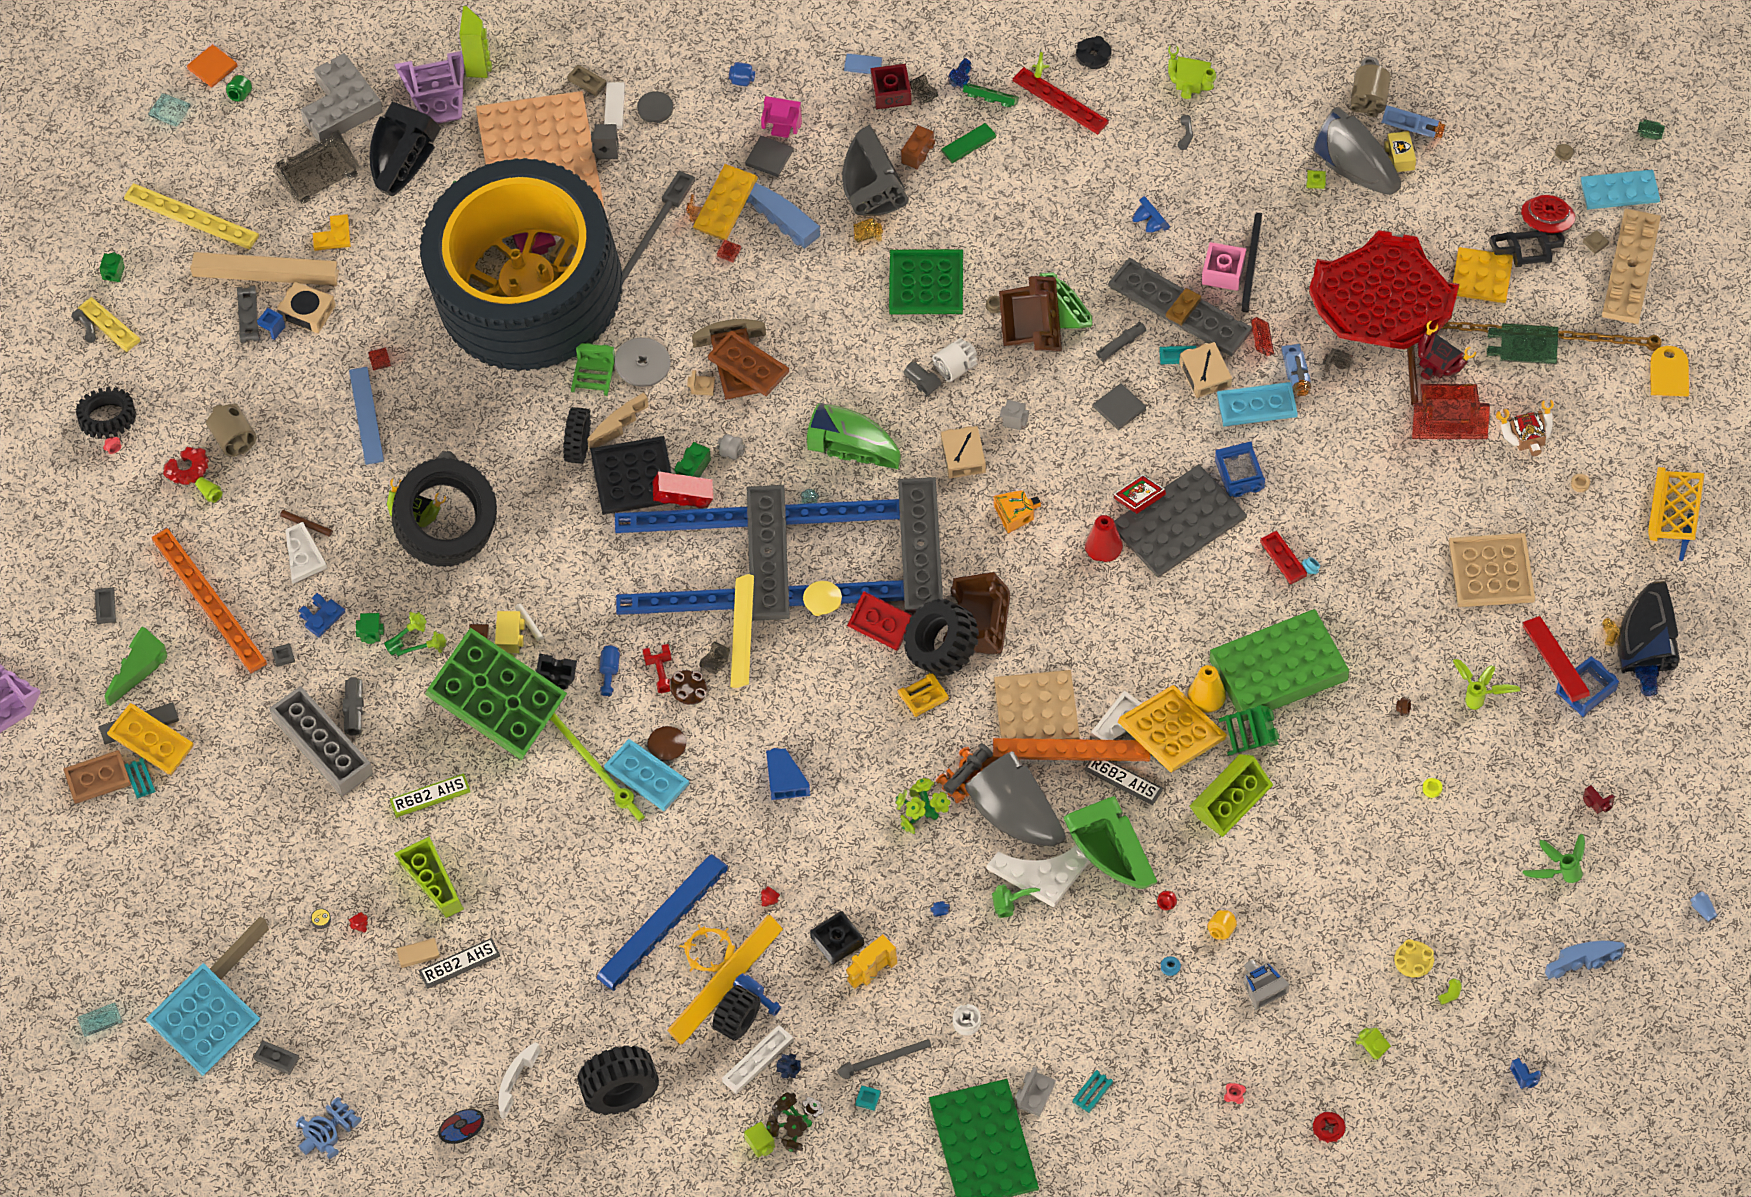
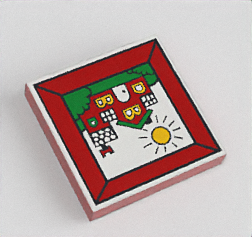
[1113,475,1166,514]

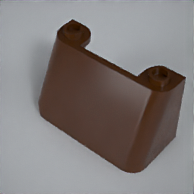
[943,572,1010,655]

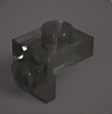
[910,74,939,104]
[699,641,730,674]

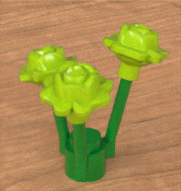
[384,612,446,657]

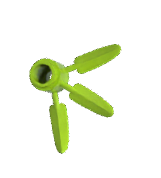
[1453,659,1521,710]

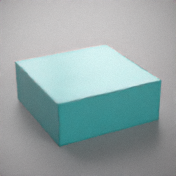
[855,1085,881,1111]

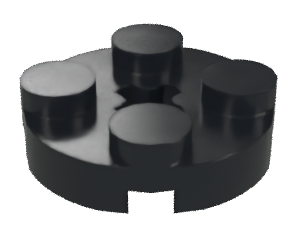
[1076,36,1112,69]

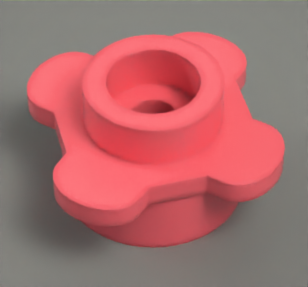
[1224,1083,1246,1104]

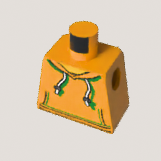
[993,490,1041,533]

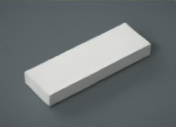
[604,82,625,129]

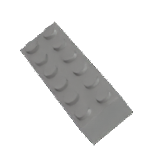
[269,686,373,797]

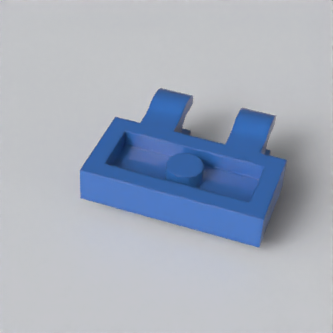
[298,593,345,637]

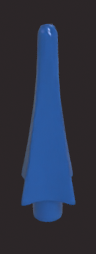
[1679,513,1694,561]

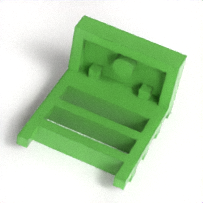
[571,343,615,396]

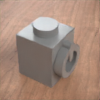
[1000,400,1029,430]

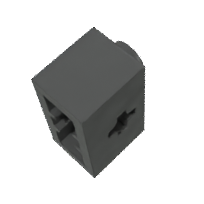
[591,124,619,159]

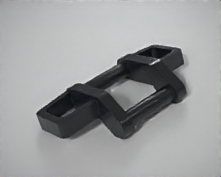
[1489,230,1565,267]

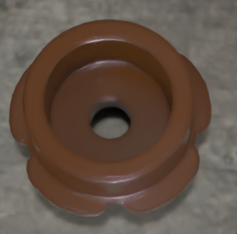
[1396,697,1411,716]

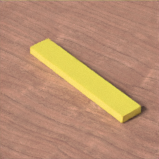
[730,574,754,688]

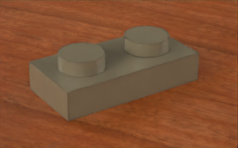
[567,65,607,96]

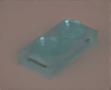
[77,1002,122,1037]

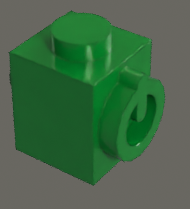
[99,252,125,282]
[356,613,384,644]

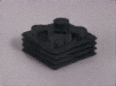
[810,911,864,965]

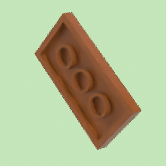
[711,328,759,400]
[708,331,790,397]

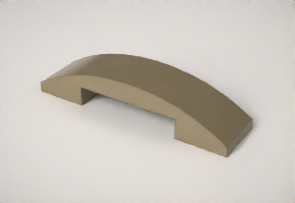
[692,319,766,348]

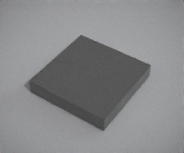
[745,136,794,177]
[1093,383,1146,431]

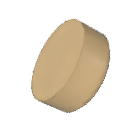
[1571,474,1590,492]

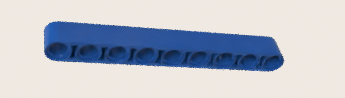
[597,854,728,991]

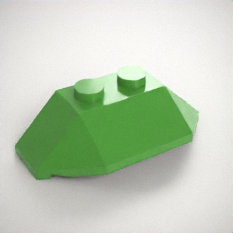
[1039,272,1093,328]

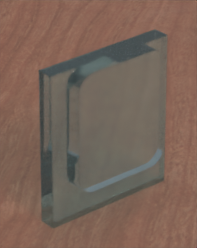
[148,93,191,127]

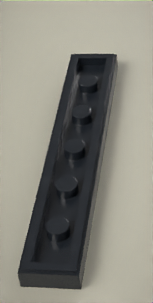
[1241,212,1262,313]

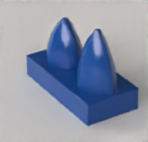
[1132,196,1171,232]

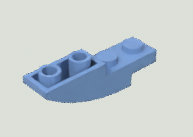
[1545,941,1625,979]

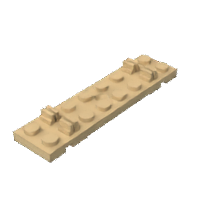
[1602,208,1661,324]

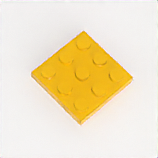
[1453,247,1513,303]

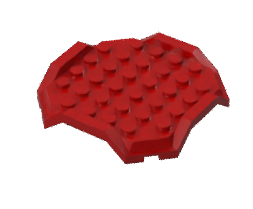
[1309,230,1459,350]

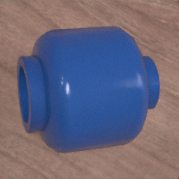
[728,62,755,87]

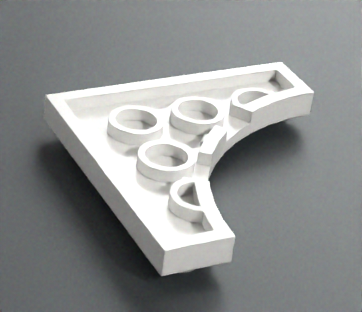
[987,845,1090,907]

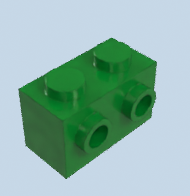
[674,442,711,478]

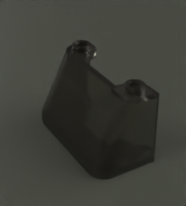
[273,130,360,204]

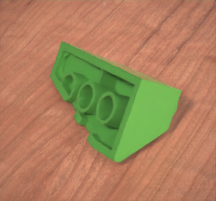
[104,626,167,706]

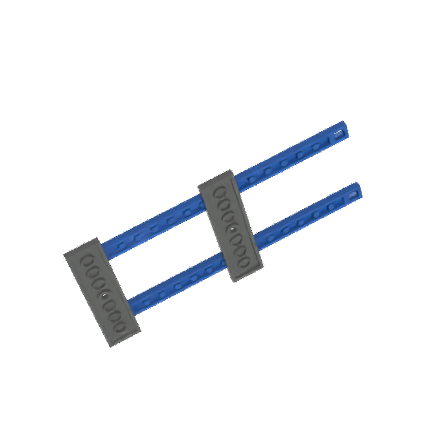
[615,477,943,621]

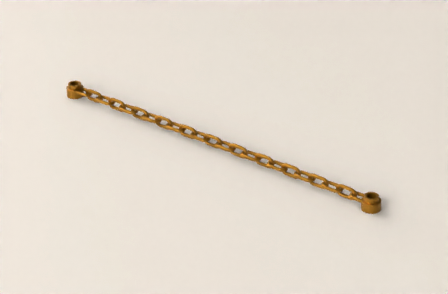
[1441,322,1662,351]

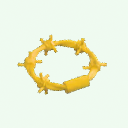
[679,924,735,973]

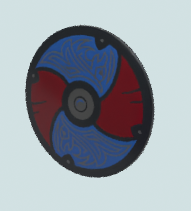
[438,1109,485,1144]

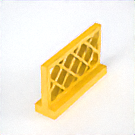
[1648,467,1705,541]

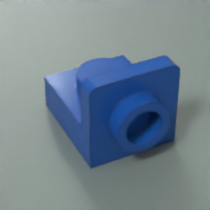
[1510,1058,1541,1089]

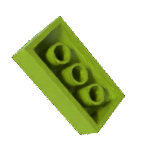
[459,6,492,78]
[1189,754,1273,837]

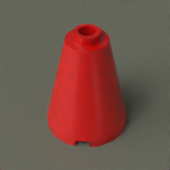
[1085,515,1123,562]

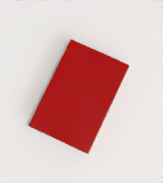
[847,591,912,651]

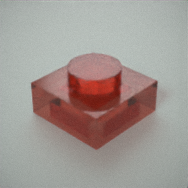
[717,240,741,263]
[368,347,391,371]

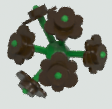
[766,1092,824,1153]

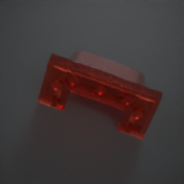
[1412,384,1490,439]

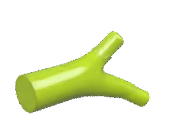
[1032,52,1050,78]

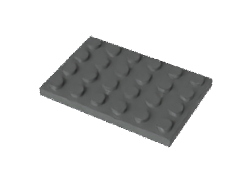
[1114,464,1247,577]

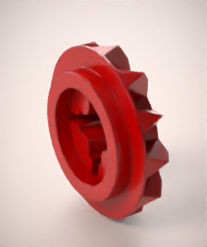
[1313,1112,1346,1144]

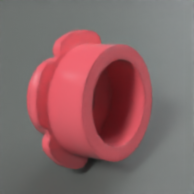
[103,437,122,454]

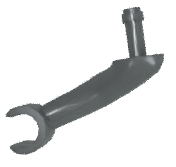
[1178,115,1193,150]
[71,309,96,343]

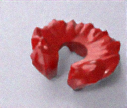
[163,446,209,486]

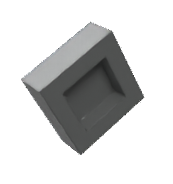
[271,643,295,667]

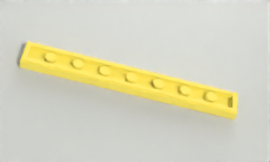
[124,183,259,250]

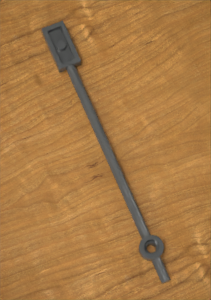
[622,171,695,283]

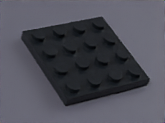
[590,436,672,515]

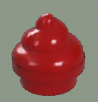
[761,886,780,907]
[1157,891,1177,911]
[348,911,368,933]

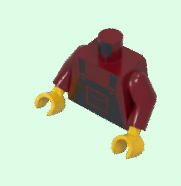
[1418,321,1477,380]

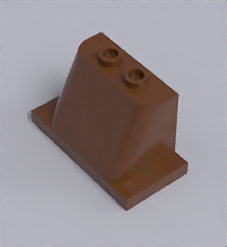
[999,276,1062,352]

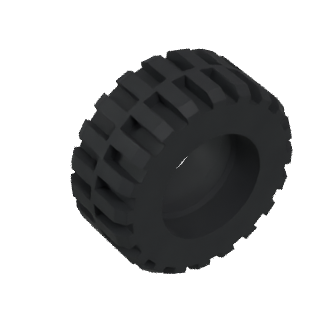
[904,599,979,676]
[577,1045,659,1115]

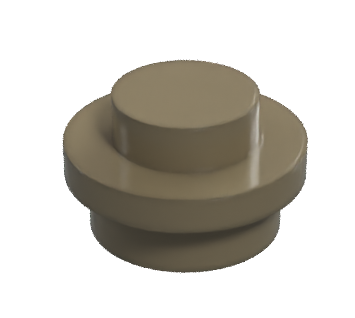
[1555,144,1574,161]
[986,295,1000,313]

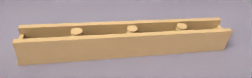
[190,252,339,286]

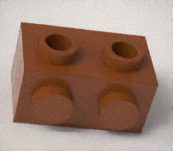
[901,125,936,169]

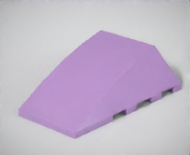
[394,51,464,124]
[0,664,41,733]

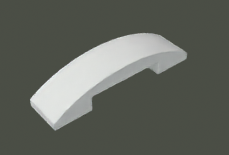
[499,1042,540,1119]

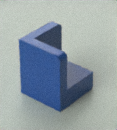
[257,308,285,340]

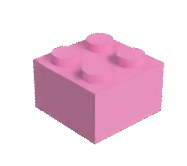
[1202,242,1246,291]

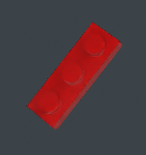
[1260,530,1307,585]

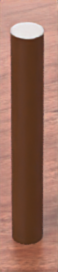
[280,510,333,537]

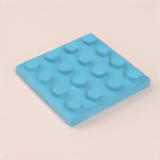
[145,963,260,1076]

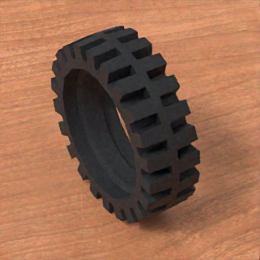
[563,407,591,464]

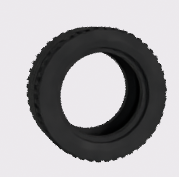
[391,457,497,567]

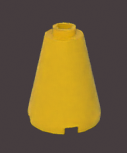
[1187,665,1226,713]

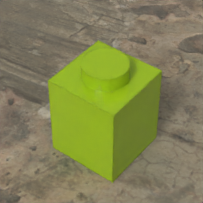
[744,1121,775,1158]

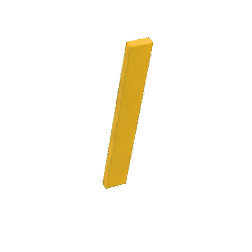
[667,915,783,1044]

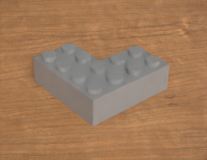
[300,53,383,145]

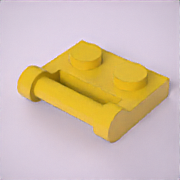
[897,673,949,717]

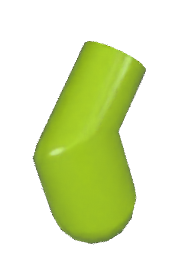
[1438,978,1462,1005]

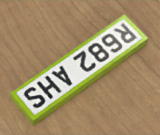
[390,773,470,818]

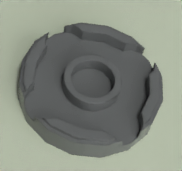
[637,91,673,123]

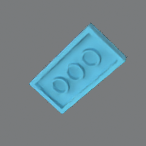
[1581,170,1660,210]
[1217,382,1298,427]
[604,739,689,811]

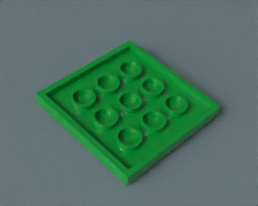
[889,249,963,315]

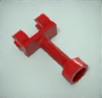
[642,644,672,694]

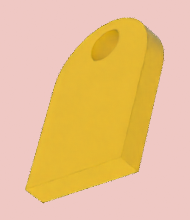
[1650,346,1689,397]

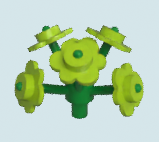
[895,778,950,834]

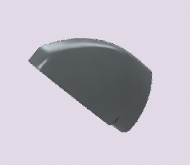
[842,124,909,216]
[965,751,1066,847]

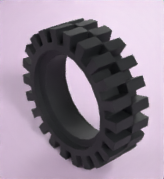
[76,387,136,439]

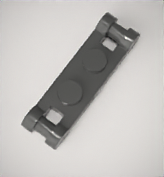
[237,285,259,343]

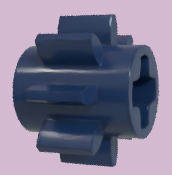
[776,1053,801,1079]

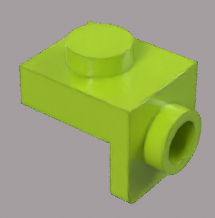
[1306,170,1326,189]
[1355,1027,1391,1060]

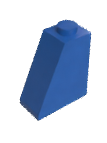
[766,748,810,800]

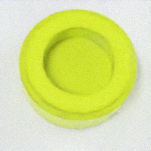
[1422,778,1442,798]

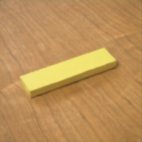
[78,297,141,352]

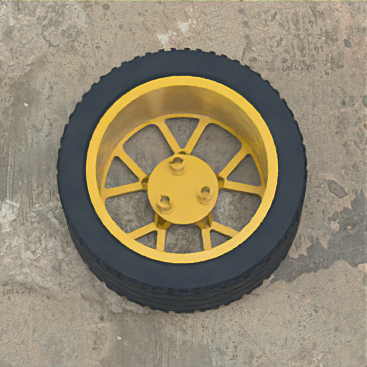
[420,158,623,371]

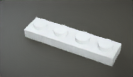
[722,1025,794,1094]

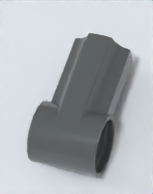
[904,362,941,397]

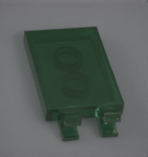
[1487,323,1558,364]

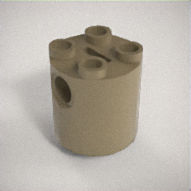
[1350,65,1391,117]
[206,403,257,457]

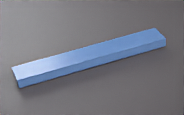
[349,367,384,465]

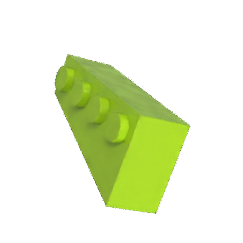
[394,836,464,918]

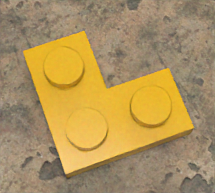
[313,214,351,251]

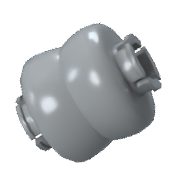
[717,434,745,460]

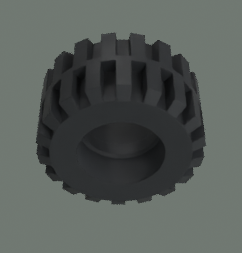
[712,985,761,1041]

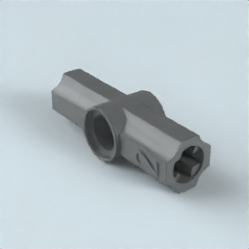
[343,677,364,736]

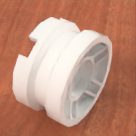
[953,1004,981,1036]

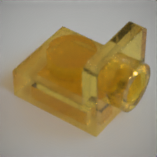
[853,218,883,243]

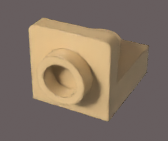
[687,370,715,396]

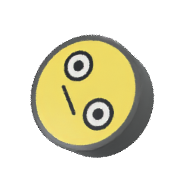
[311,908,331,929]

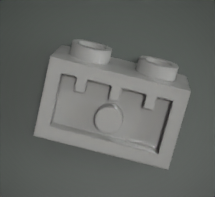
[1015,1067,1056,1117]

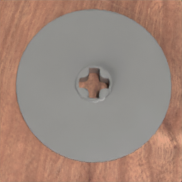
[615,338,670,387]

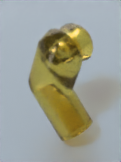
[1602,618,1619,647]

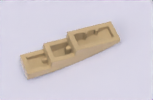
[587,393,649,449]

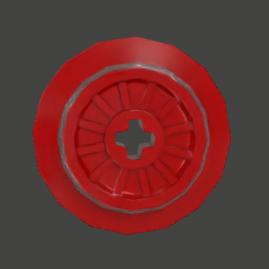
[1521,195,1576,233]

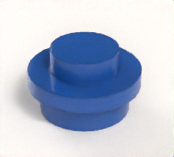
[930,901,950,917]

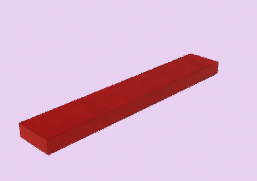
[1013,67,1109,135]
[1522,616,1590,702]

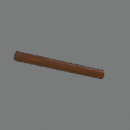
[1407,345,1419,405]

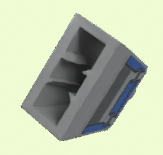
[1243,959,1289,1010]

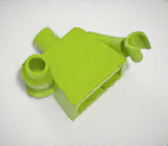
[1168,45,1217,99]

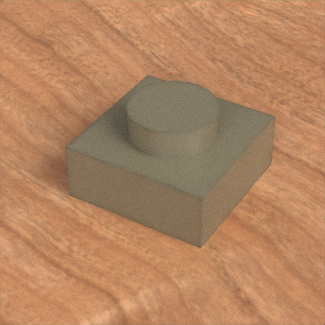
[1583,230,1609,254]

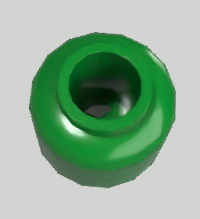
[226,75,252,102]

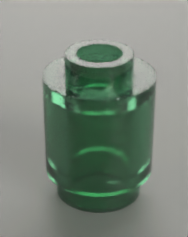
[1637,119,1665,140]

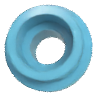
[1302,557,1320,575]

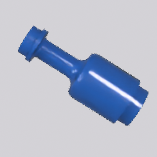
[599,645,620,696]
[733,973,781,1016]

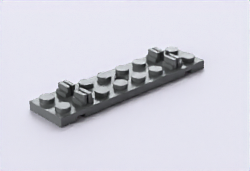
[1108,257,1253,357]

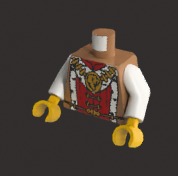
[1496,400,1554,456]

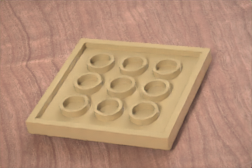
[1449,533,1535,607]
[994,670,1080,739]

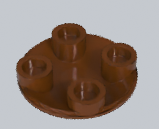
[670,670,707,705]
[647,726,686,761]

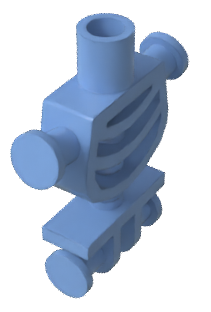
[296,1097,362,1159]

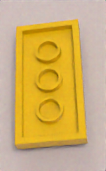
[693,164,758,241]
[107,703,194,776]

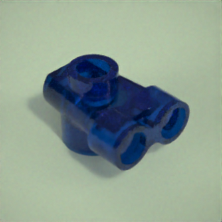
[948,58,972,89]
[1635,665,1659,696]

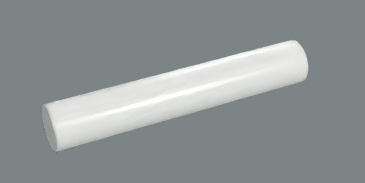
[515,604,544,641]

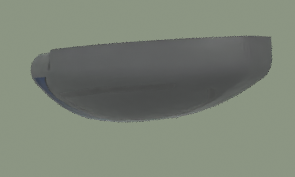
[1313,107,1401,195]

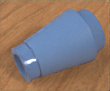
[1690,891,1718,922]

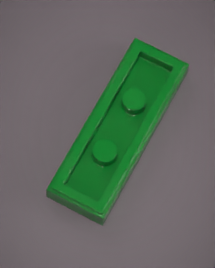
[941,123,996,163]

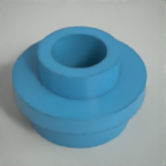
[1161,956,1181,976]

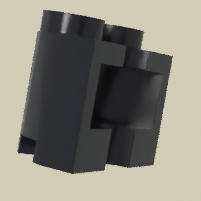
[536,653,577,690]

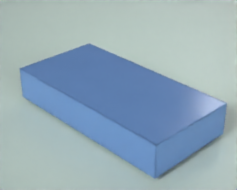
[844,54,882,74]

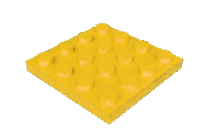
[1118,685,1227,773]

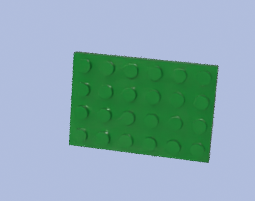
[929,1079,1039,1197]

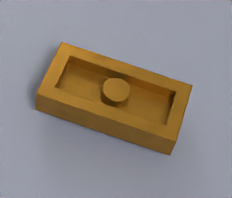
[1166,288,1202,326]

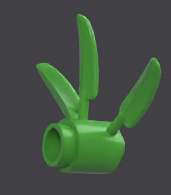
[1522,834,1585,883]
[992,884,1041,918]

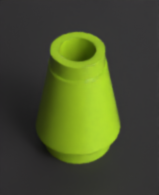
[195,477,223,503]

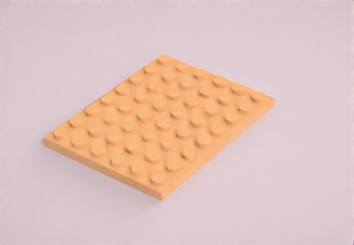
[476,91,604,208]

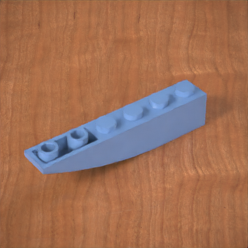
[746,183,820,249]

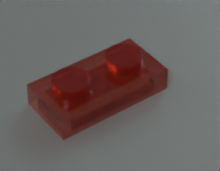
[1251,317,1274,356]

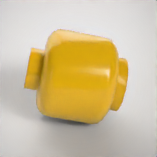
[1207,910,1237,940]

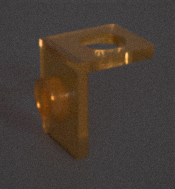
[686,194,702,222]

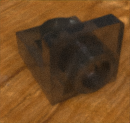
[1323,348,1353,372]

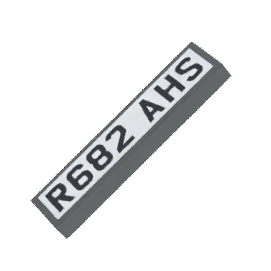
[1085,761,1163,806]
[419,938,500,989]

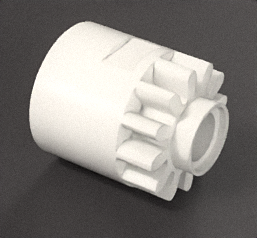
[932,338,977,382]

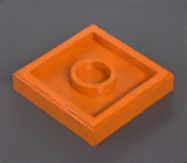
[187,44,238,87]

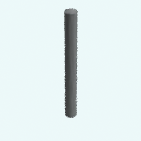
[852,1039,931,1072]

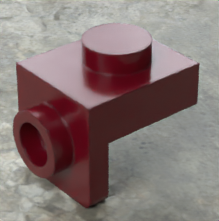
[1583,785,1615,814]

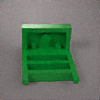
[1219,705,1279,756]

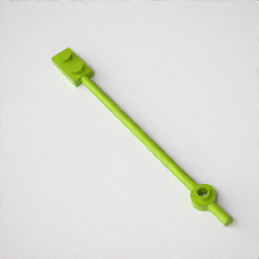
[510,653,645,822]

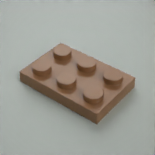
[63,750,131,804]

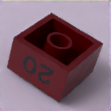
[870,63,912,110]

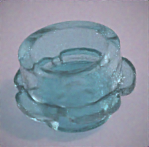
[800,489,819,504]

